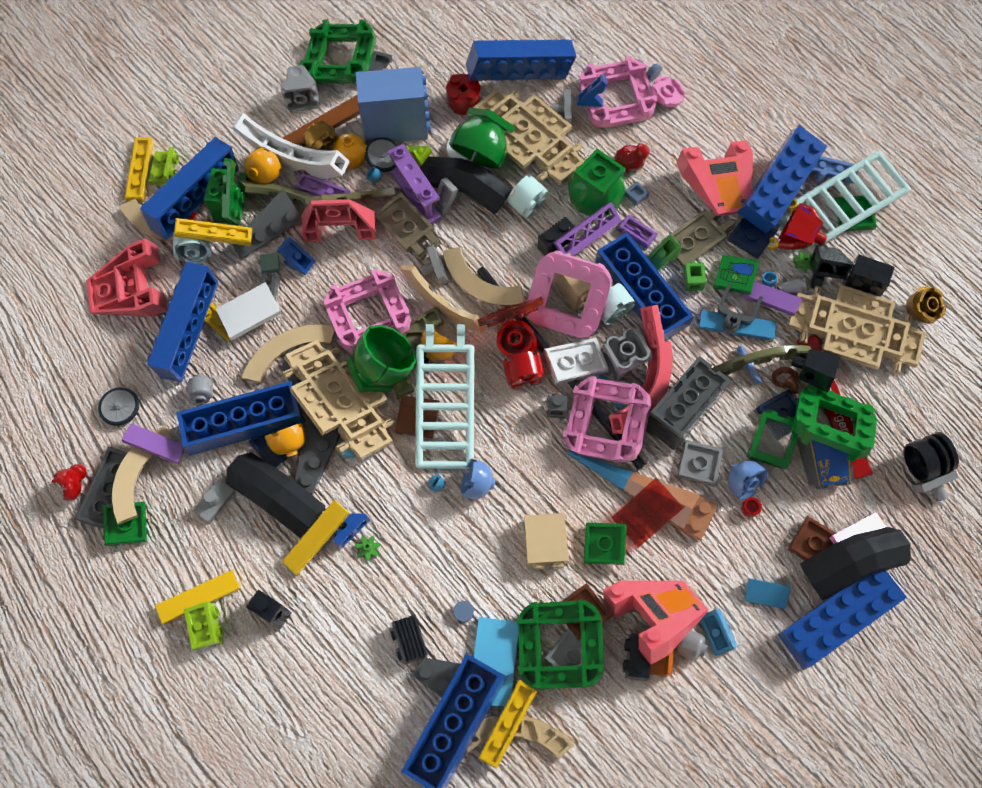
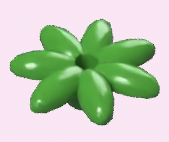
[793,251,812,273]
[355,535,381,561]

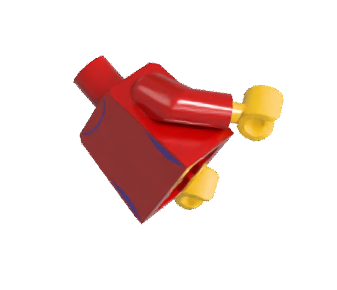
[767,199,827,251]

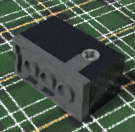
[646,356,731,451]

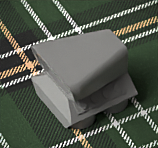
[280,65,320,111]
[601,328,653,382]

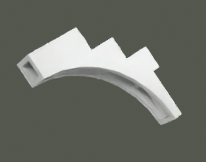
[231,113,350,179]

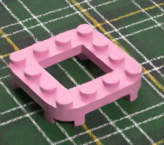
[579,56,657,128]
[526,251,612,338]
[324,269,411,353]
[563,376,651,463]

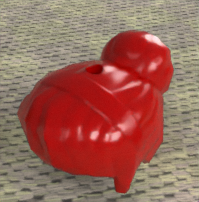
[614,144,650,174]
[51,464,87,501]

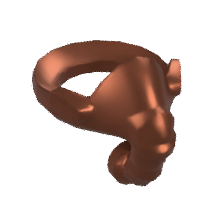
[771,367,799,394]

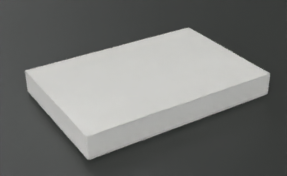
[216,282,282,340]
[543,338,609,385]

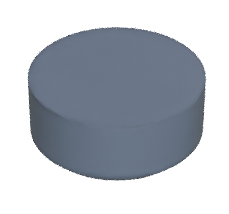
[647,63,662,81]
[453,601,474,623]

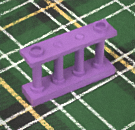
[387,144,441,225]

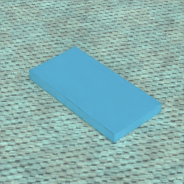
[474,617,519,707]

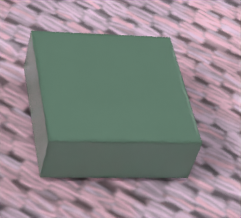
[259,252,280,274]

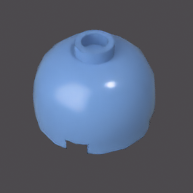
[460,459,495,500]
[728,460,768,500]

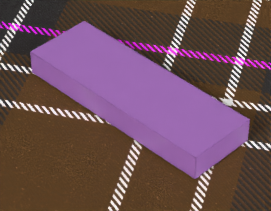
[295,172,351,196]
[742,282,802,316]
[122,423,185,464]

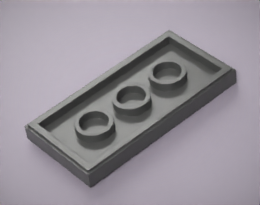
[74,446,139,529]

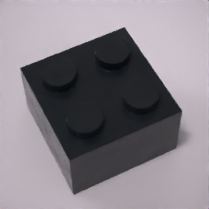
[842,254,895,297]

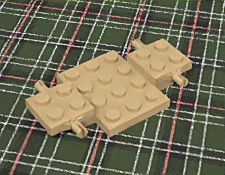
[473,88,584,185]
[787,285,926,374]
[281,340,394,461]

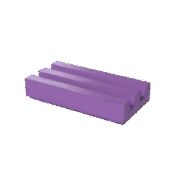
[618,214,658,249]

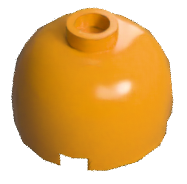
[333,133,366,169]
[244,147,281,184]
[420,329,457,362]
[264,423,306,457]

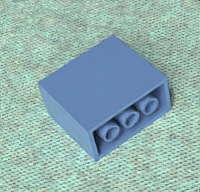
[356,67,431,145]

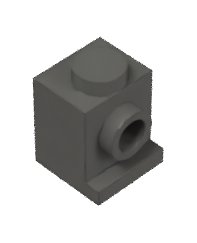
[546,393,568,418]

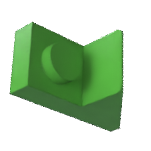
[647,234,683,272]

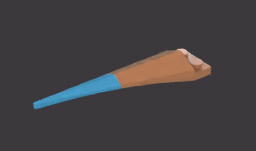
[567,450,718,541]

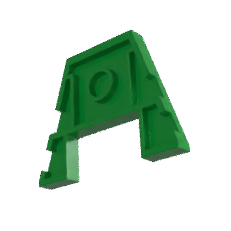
[222,158,250,225]

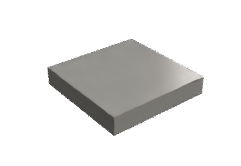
[676,440,724,487]
[544,628,582,666]

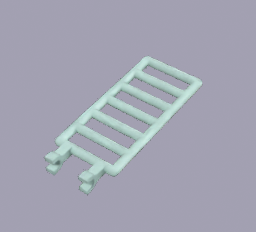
[777,151,910,251]
[415,324,474,469]

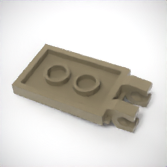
[375,192,441,260]
[662,210,735,268]

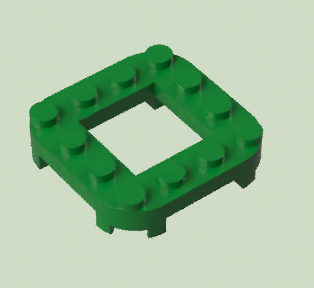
[300,19,376,84]
[791,384,877,462]
[517,600,605,689]

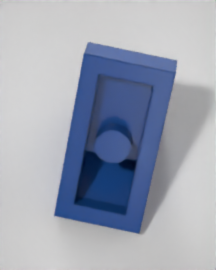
[576,73,607,107]
[277,237,316,275]
[333,513,370,549]

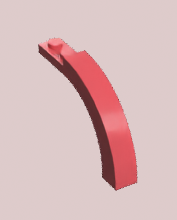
[609,305,672,434]

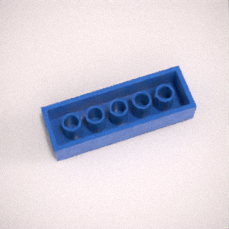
[466,40,577,81]
[737,125,827,233]
[140,137,239,240]
[595,232,694,341]
[147,261,219,383]
[176,381,304,456]
[777,571,907,670]
[401,653,507,788]

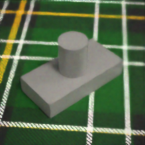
[550,89,572,124]
[433,177,461,217]
[420,245,449,286]
[912,471,959,502]
[193,479,235,523]

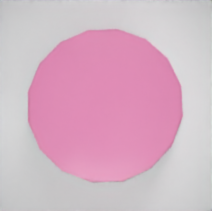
[651,76,685,107]

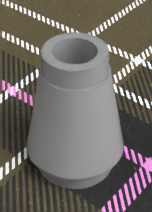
[777,276,807,295]

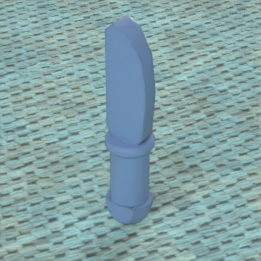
[736,346,762,385]

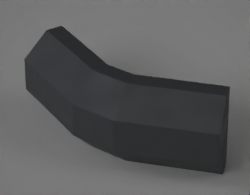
[420,156,513,215]
[226,452,326,538]
[800,527,911,600]

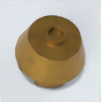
[303,121,338,150]
[906,286,946,324]

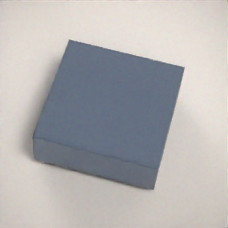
[624,182,649,206]

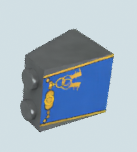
[797,435,854,489]

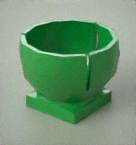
[449,108,515,169]
[568,149,626,217]
[346,324,417,392]

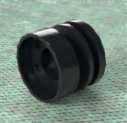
[903,432,959,482]

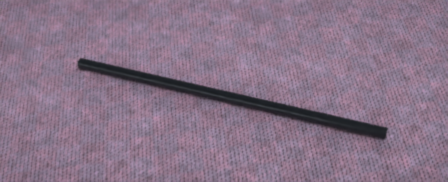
[477,266,646,470]

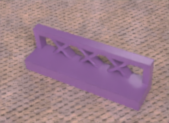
[554,202,622,256]

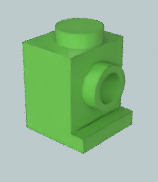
[683,261,706,291]

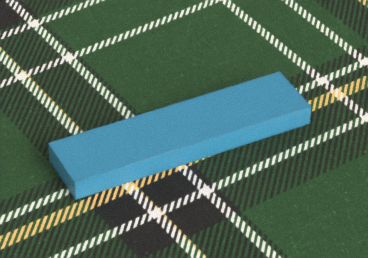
[699,310,776,341]

